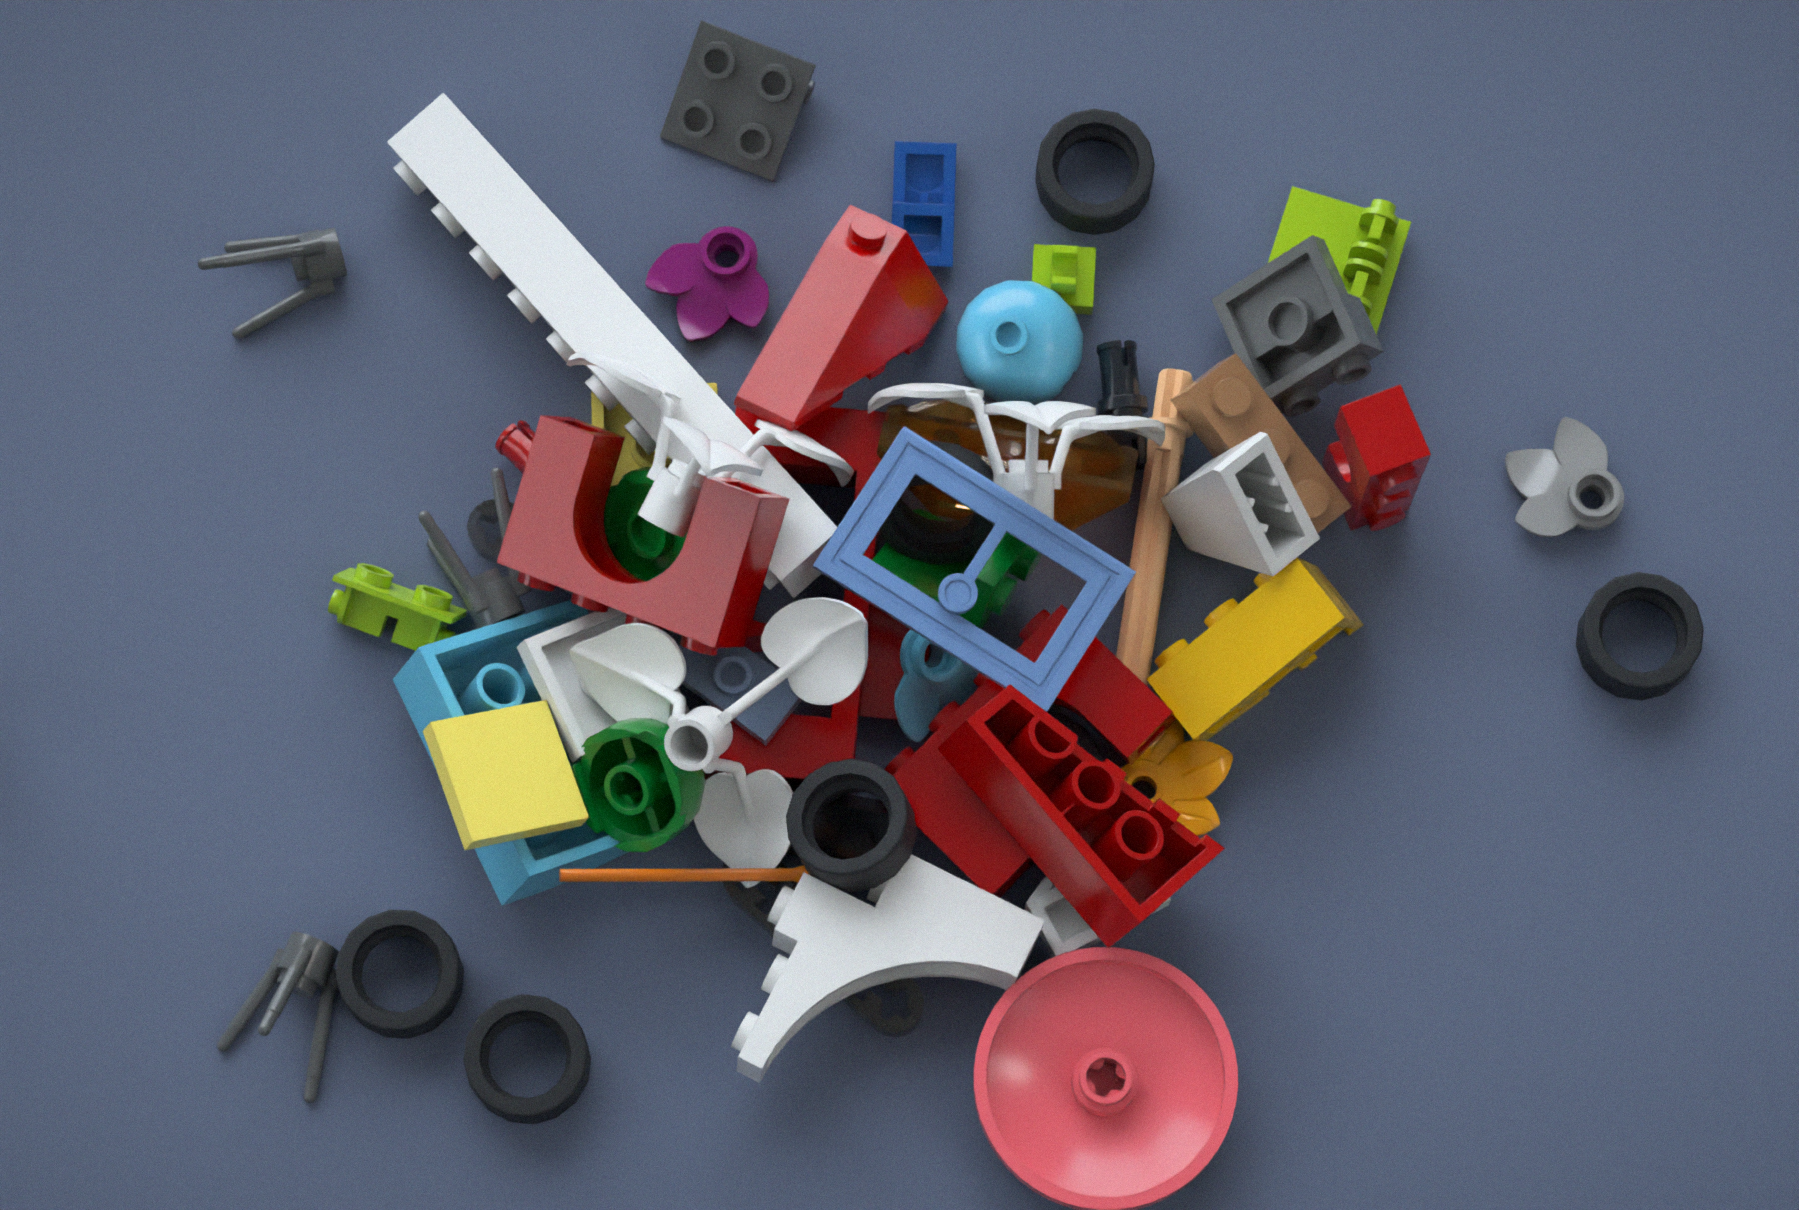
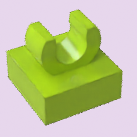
[1032,244,1096,315]

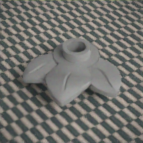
[1504,417,1624,537]

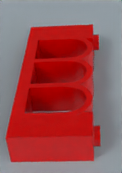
[704,406,889,795]

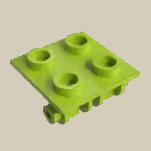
[1268,186,1411,335]

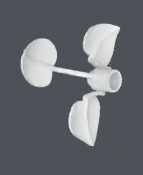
[566,352,854,538]
[868,383,1165,520]
[569,597,868,888]

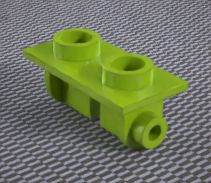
[328,563,468,651]

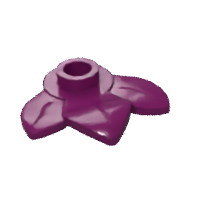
[645,226,769,342]

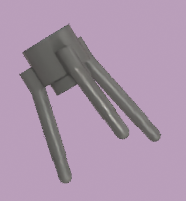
[198,227,347,339]
[418,467,532,629]
[217,931,339,1103]

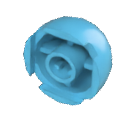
[956,280,1083,405]

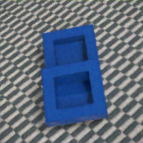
[892,141,957,267]

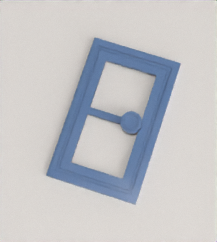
[813,426,1136,712]

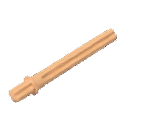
[1116,369,1194,687]

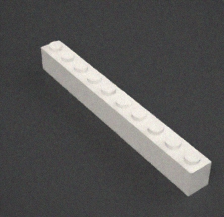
[387,93,837,598]

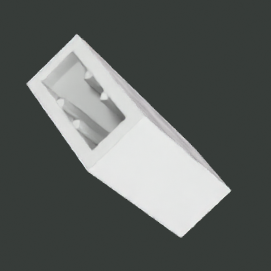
[1161,432,1320,576]

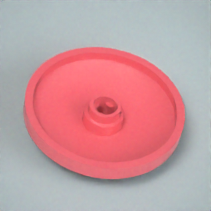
[973,947,1238,1210]

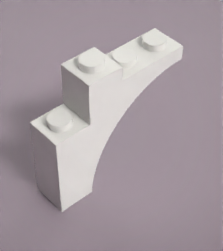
[731,854,1045,1083]

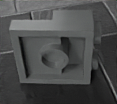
[1211,235,1384,417]

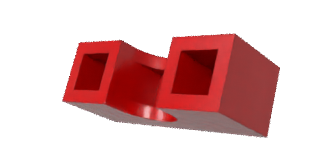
[1322,384,1431,531]

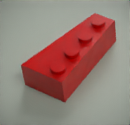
[937,684,1225,948]

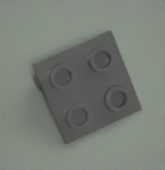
[660,20,816,181]

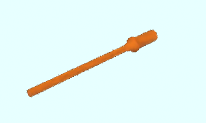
[559,865,809,883]

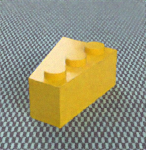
[1146,557,1364,741]

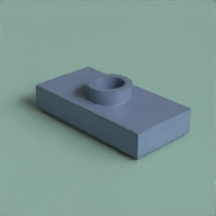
[678,644,802,746]

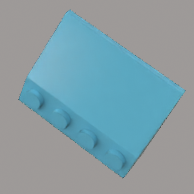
[393,600,628,906]

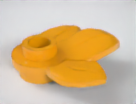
[1121,717,1233,836]

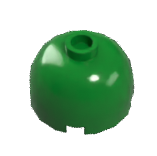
[572,718,706,852]

